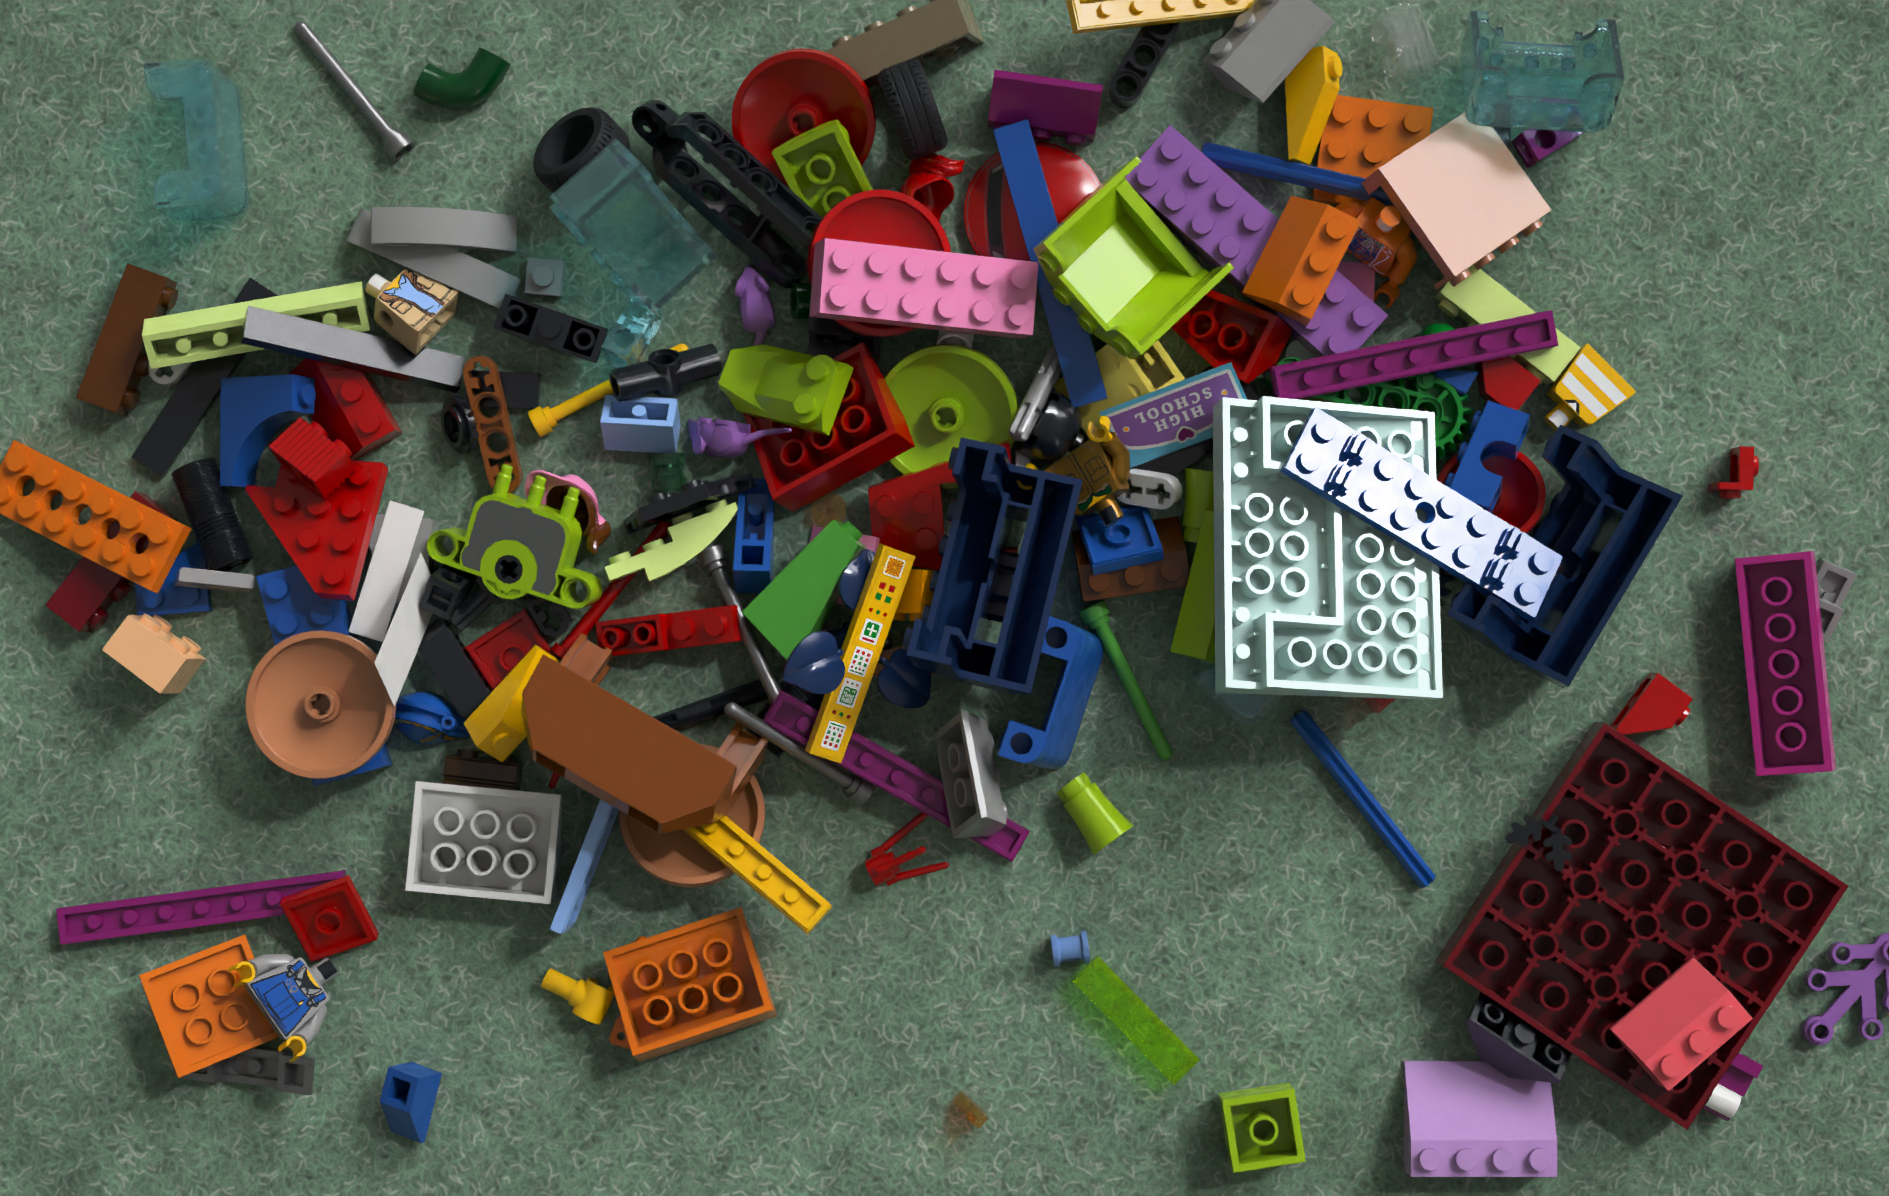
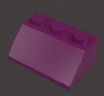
[987,70,1103,146]

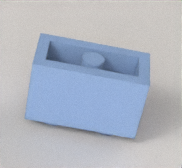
[600,395,681,454]

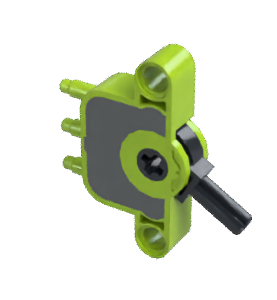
[426,464,603,630]

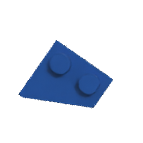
[135,542,212,616]

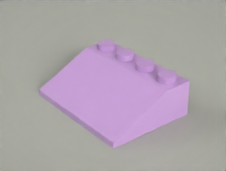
[1404,1061,1557,1177]

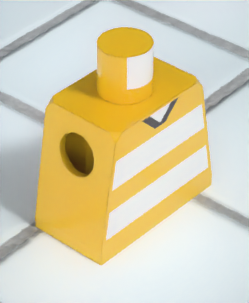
[1544,343,1636,432]

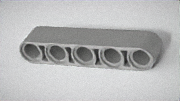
[346,208,521,310]

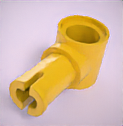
[541,968,615,1025]

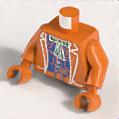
[1335,197,1417,308]

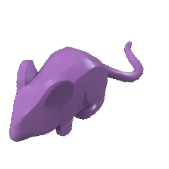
[735,264,776,346]
[688,417,792,458]

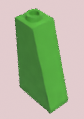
[742,519,866,660]

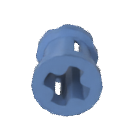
[1050,931,1090,967]

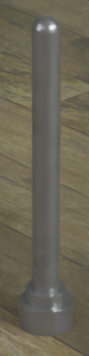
[294,21,415,162]
[696,545,780,704]
[724,702,875,805]

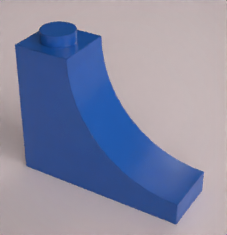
[220,374,316,488]

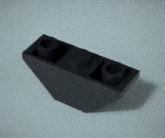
[493,294,609,364]
[1466,992,1572,1083]

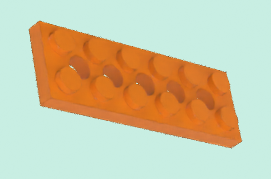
[0,440,192,594]

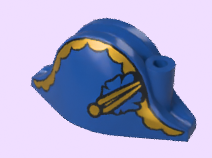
[394,691,470,745]

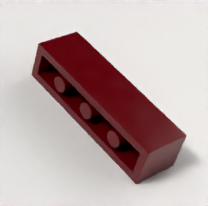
[45,491,178,632]

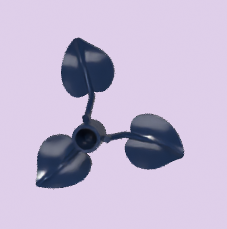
[781,549,931,708]

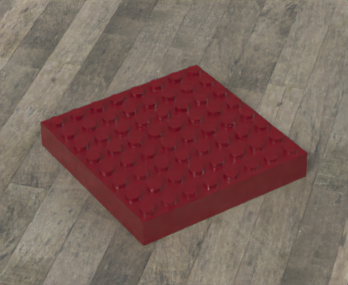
[1435,722,1849,1130]

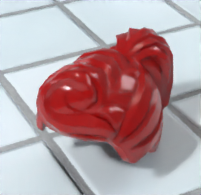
[899,153,965,221]

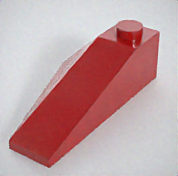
[1171,290,1292,384]

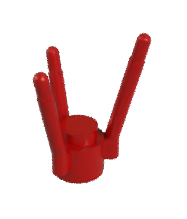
[864,812,949,886]

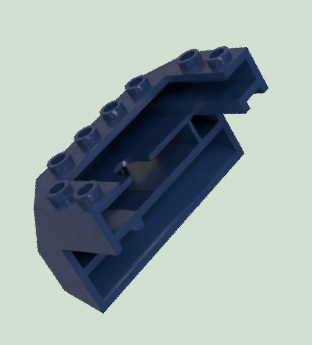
[1447,425,1683,688]
[903,437,1083,694]

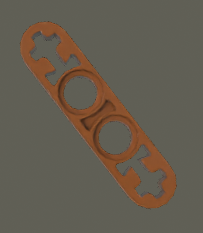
[463,356,523,493]

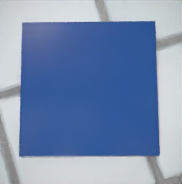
[1076,505,1164,576]

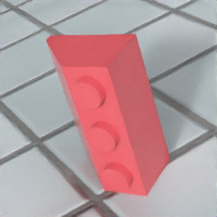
[1609,957,1753,1091]

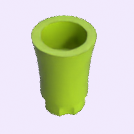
[1182,468,1214,543]
[1056,772,1134,855]

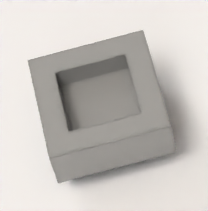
[524,257,565,298]

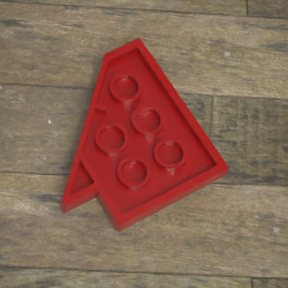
[245,460,388,601]

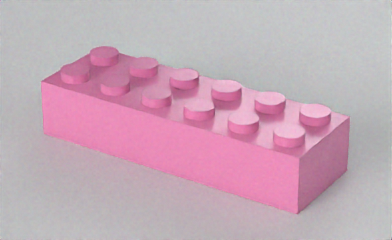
[809,238,1038,339]

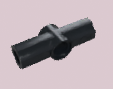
[609,344,722,402]

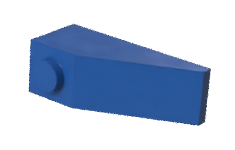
[733,478,775,593]

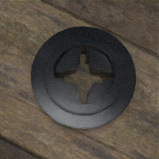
[441,396,479,454]

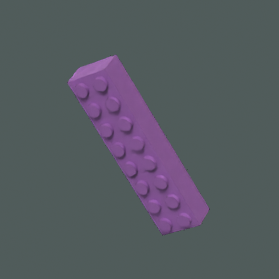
[1125,125,1388,357]

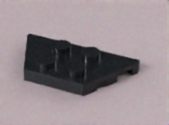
[623,473,756,535]

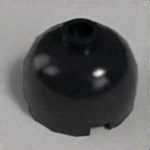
[1016,389,1084,463]

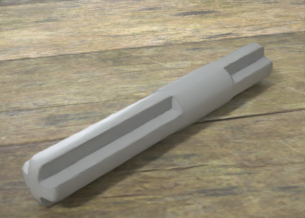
[1008,341,1062,442]

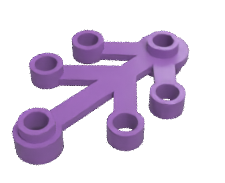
[1801,932,1889,1045]

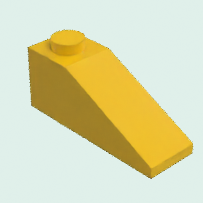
[1285,46,1343,165]
[463,645,560,762]

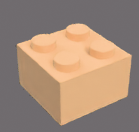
[102,613,206,694]

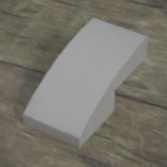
[1816,558,1857,642]

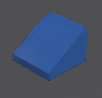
[1434,371,1478,396]

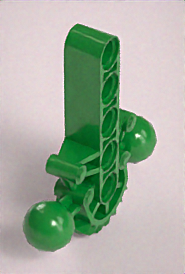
[1266,323,1472,460]

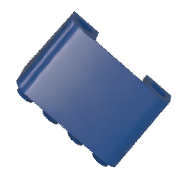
[996,616,1104,770]

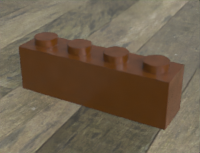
[76,263,178,416]

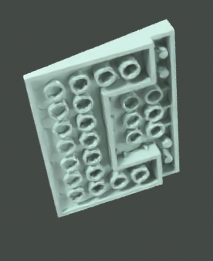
[1213,396,1443,700]

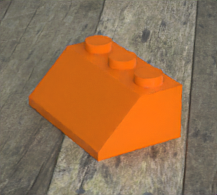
[1241,195,1361,326]

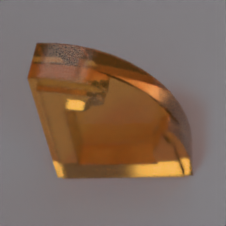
[953,1090,988,1128]

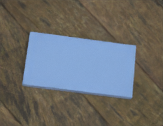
[549,799,619,934]

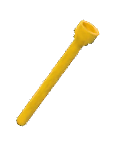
[527,343,689,438]

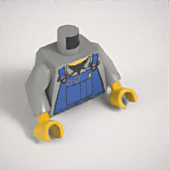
[227,953,338,1063]

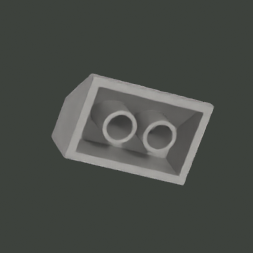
[1203,0,1335,103]
[934,711,1008,838]

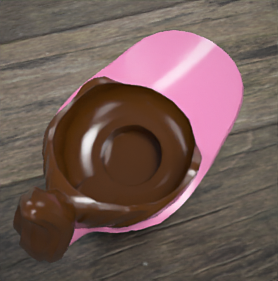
[525,470,611,555]

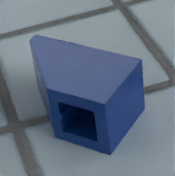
[380,1062,442,1143]

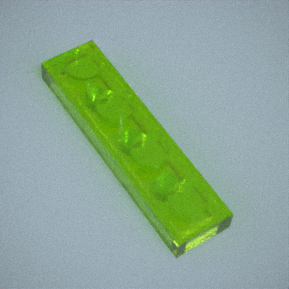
[1072,955,1200,1085]

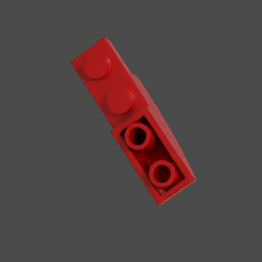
[595,605,741,656]

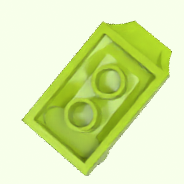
[772,119,873,233]
[718,344,854,436]

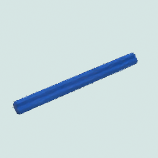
[1201,142,1395,207]
[1290,710,1435,888]

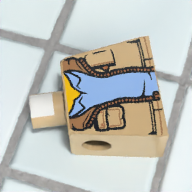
[365,269,459,355]

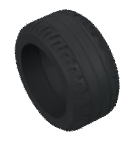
[877,59,948,160]
[533,107,630,203]

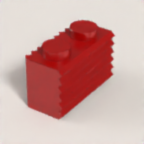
[268,417,356,498]

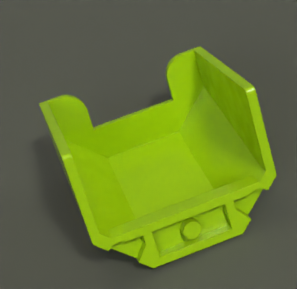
[1034,156,1234,359]

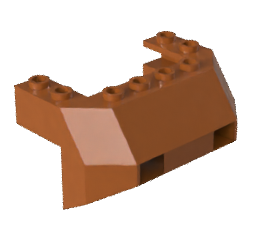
[521,633,768,834]

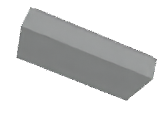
[174,567,254,593]

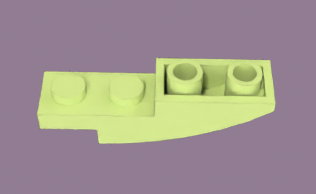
[604,499,738,583]

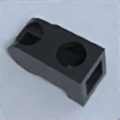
[419,564,477,621]

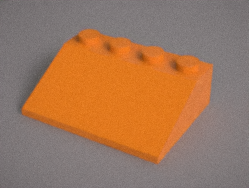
[603,907,777,1062]

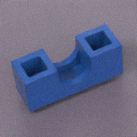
[1445,400,1530,513]

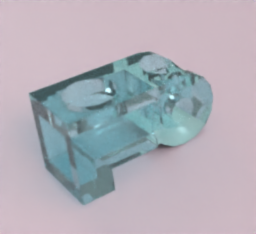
[601,300,662,368]

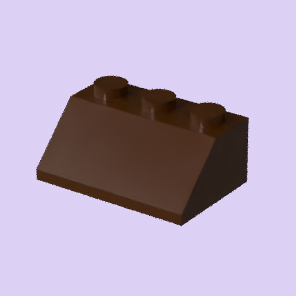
[1071,516,1190,603]

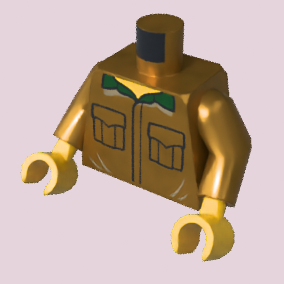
[1017,416,1130,527]

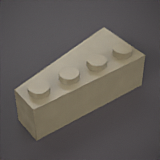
[824,0,985,88]

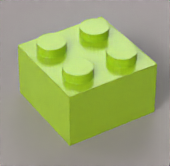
[1218,1082,1306,1173]

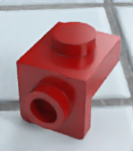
[1708,446,1759,499]

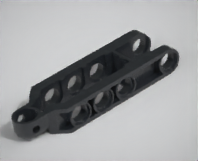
[632,100,822,288]

